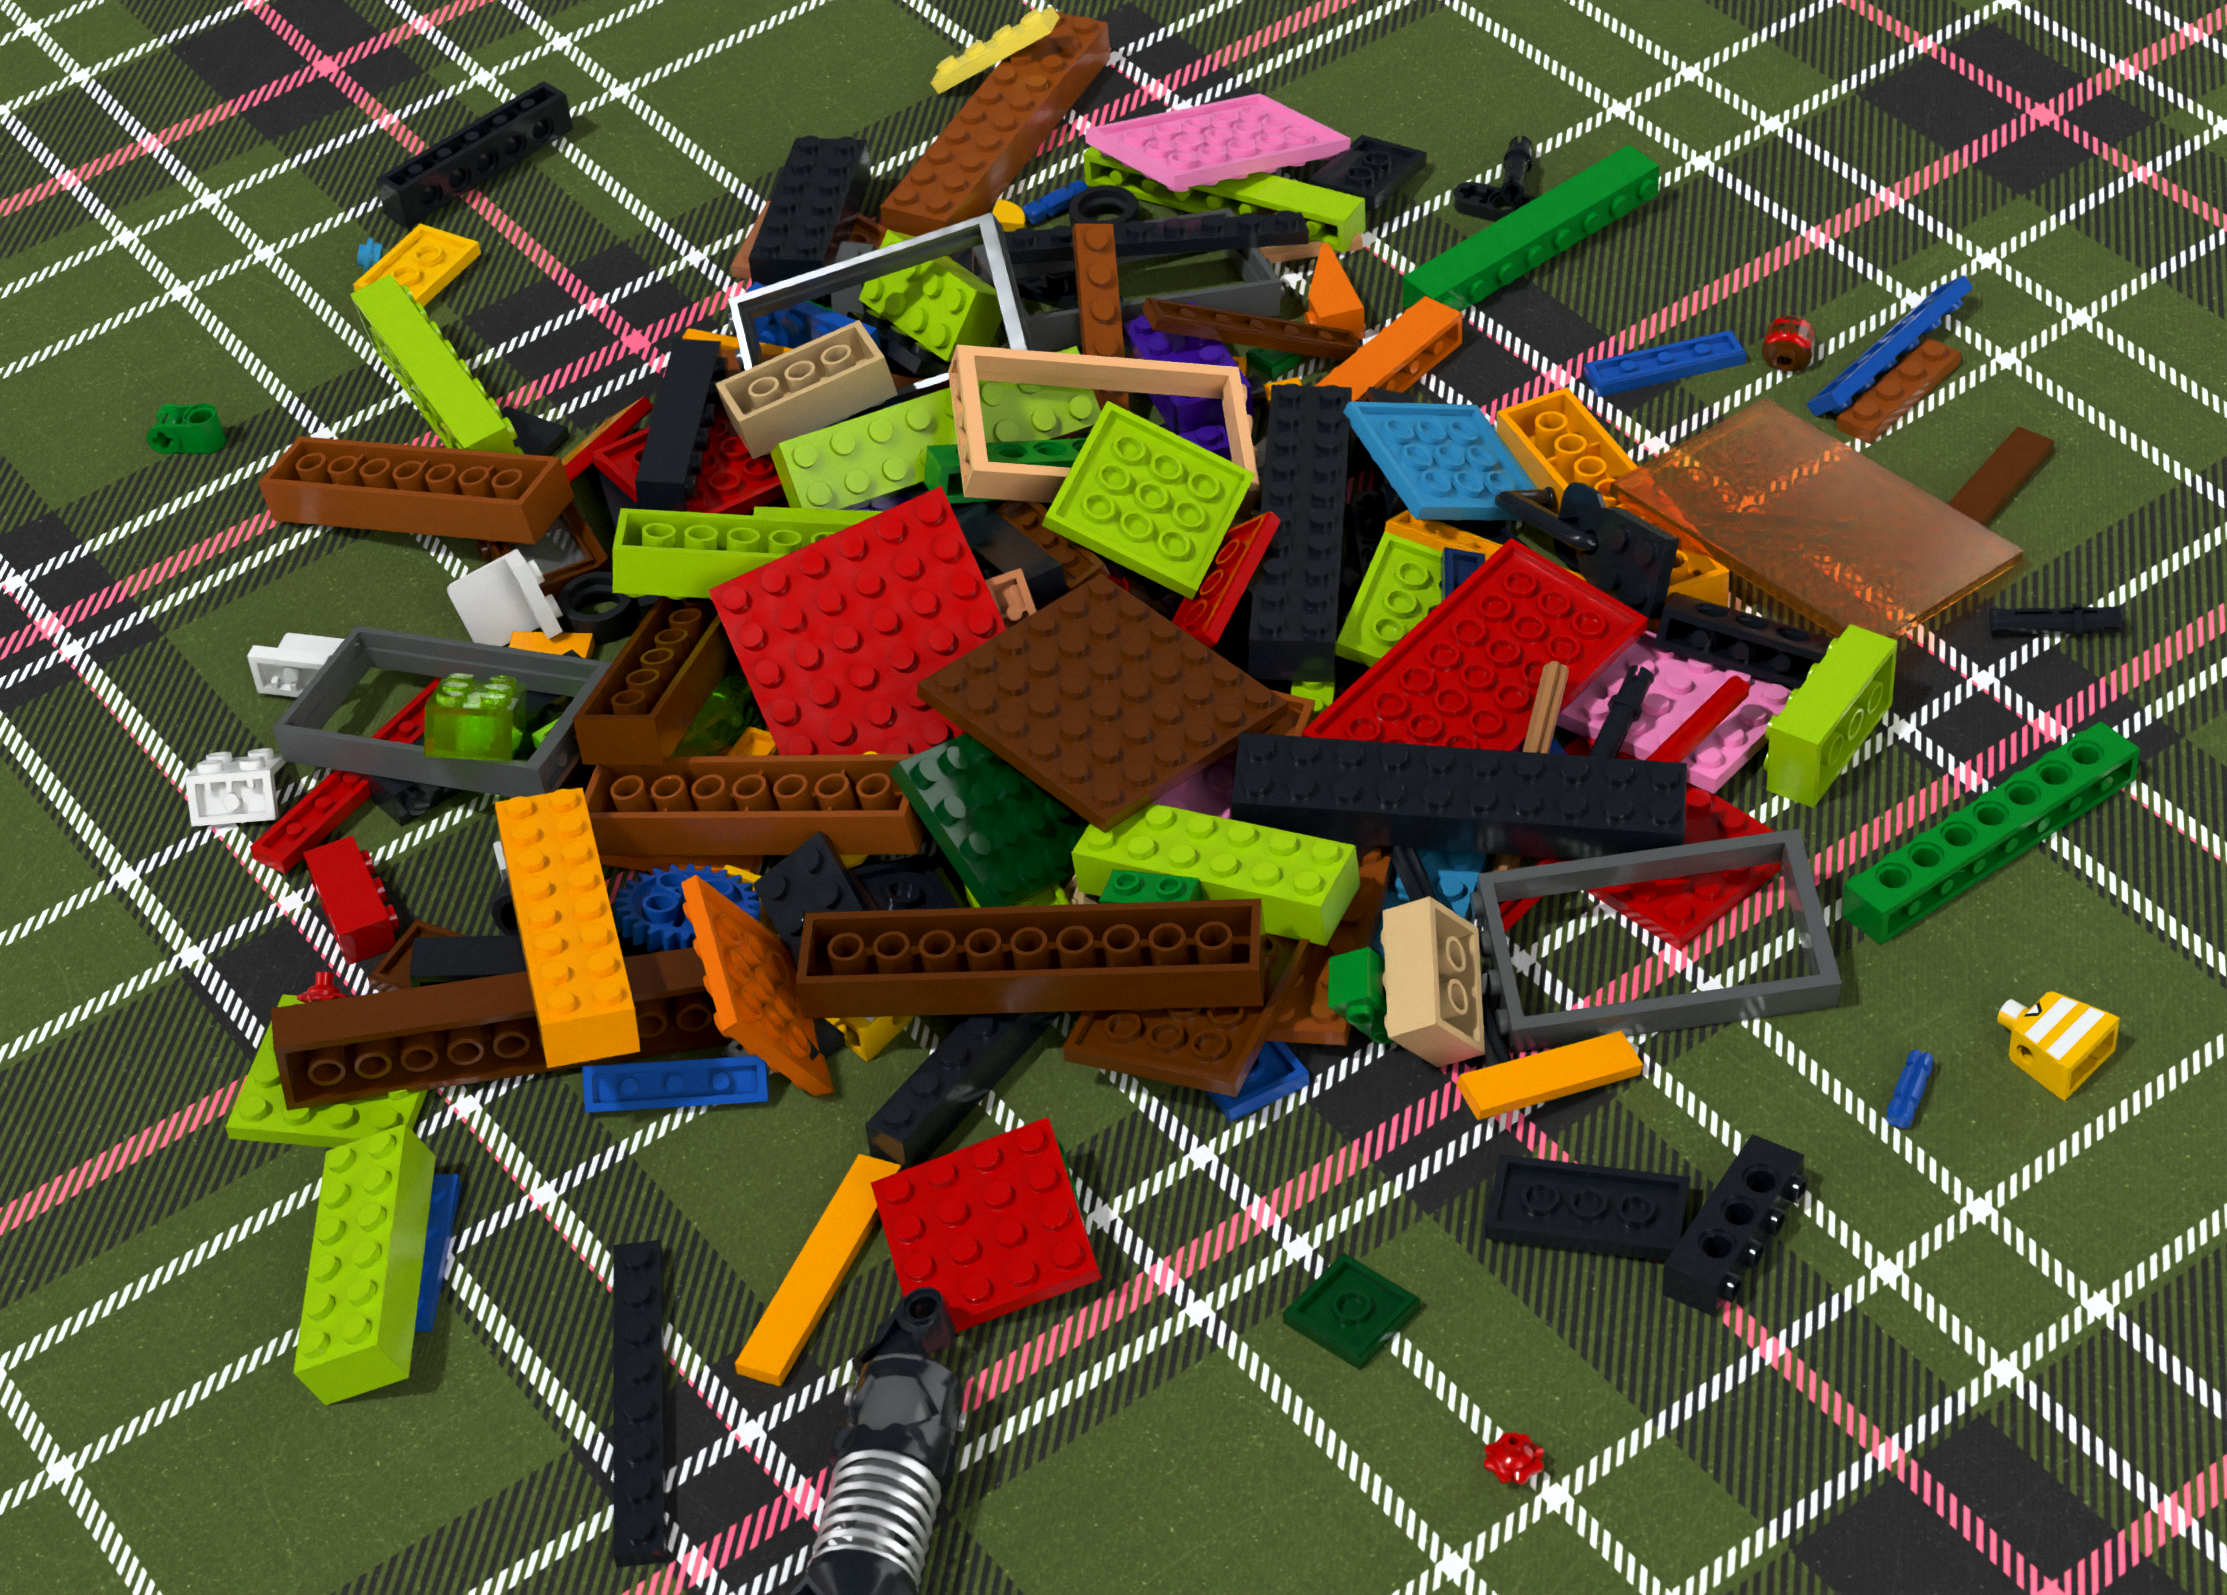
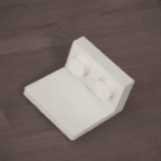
[247,633,344,697]
[185,748,286,827]

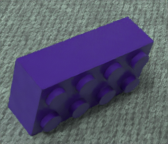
[1122,302,1254,435]

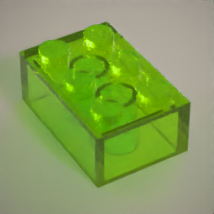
[424,673,527,761]

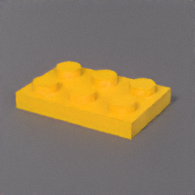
[353,224,481,307]

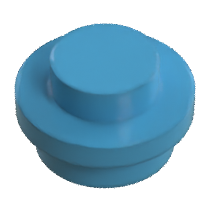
[357,238,383,274]

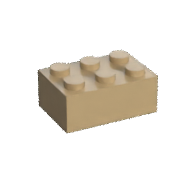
[1381,896,1485,1068]

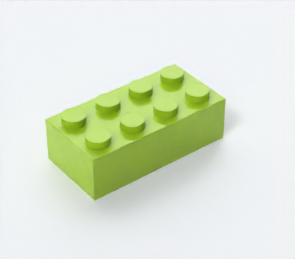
[858,230,1002,363]
[1763,624,1897,808]

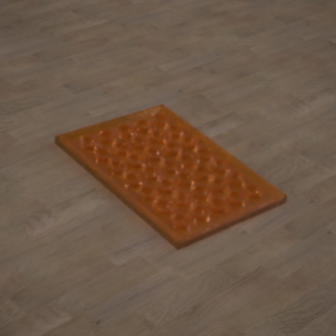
[1609,398,2024,640]

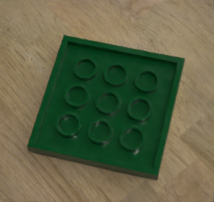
[889,733,1086,907]

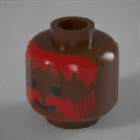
[1762,315,1817,372]

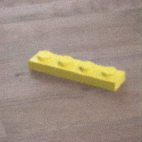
[931,6,1060,94]

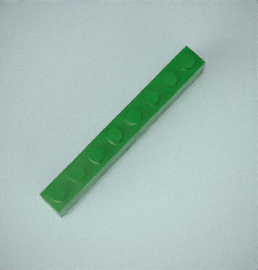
[1402,144,1660,312]

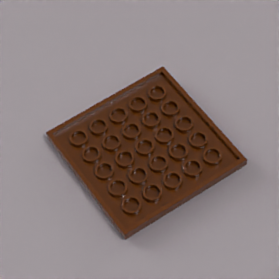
[917,574,1288,833]

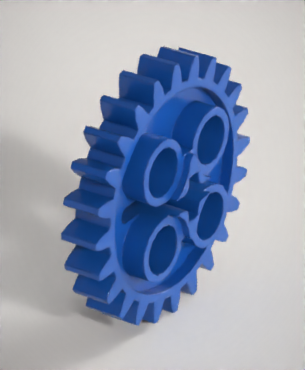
[615,864,761,952]

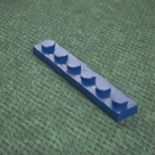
[1806,275,1973,417]

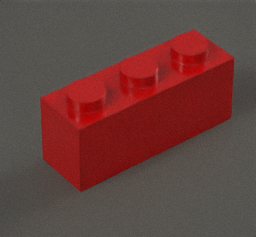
[303,835,400,966]

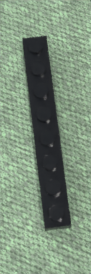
[1004,210,1309,264]
[613,1240,667,1568]

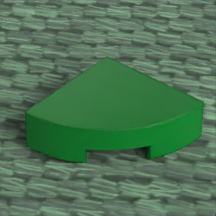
[1246,347,1301,379]

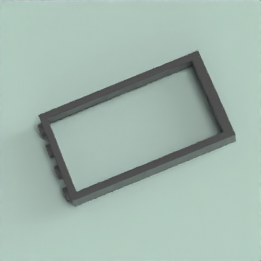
[972,208,1285,351]
[727,212,1034,429]
[272,626,613,798]
[1470,829,1842,1053]

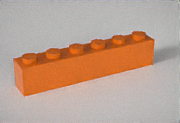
[1315,296,1462,436]

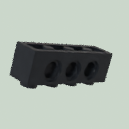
[1654,592,1833,689]
[1663,1134,1808,1317]

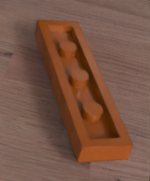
[1837,338,1961,444]

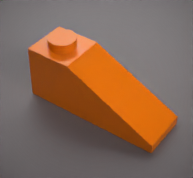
[1304,243,1365,340]

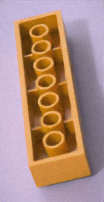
[1497,387,1729,634]
[494,787,640,1068]

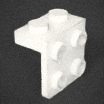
[447,549,563,646]

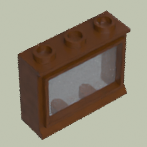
[476,499,611,604]

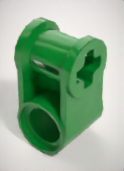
[146,403,227,455]

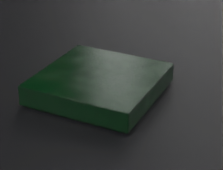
[1283,1253,1421,1370]

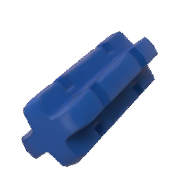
[1022,180,1088,225]
[1886,1049,1934,1129]

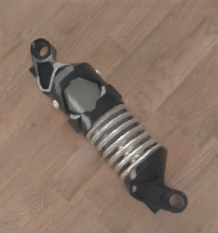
[789,1287,967,1595]

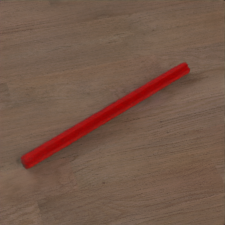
[1498,675,1750,933]

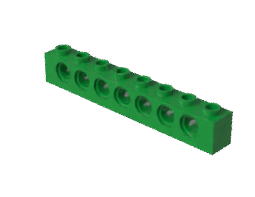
[1842,721,2140,945]

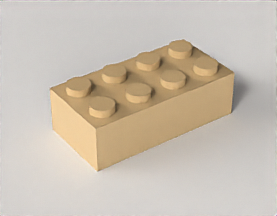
[715,320,898,459]

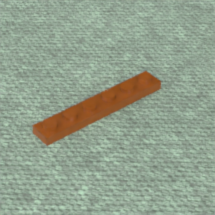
[1072,223,1130,434]

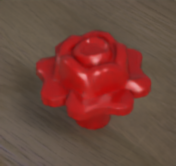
[297,972,350,1003]
[1484,1433,1544,1485]

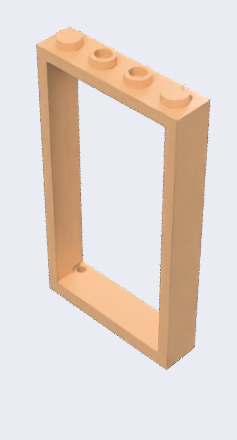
[948,345,1263,517]

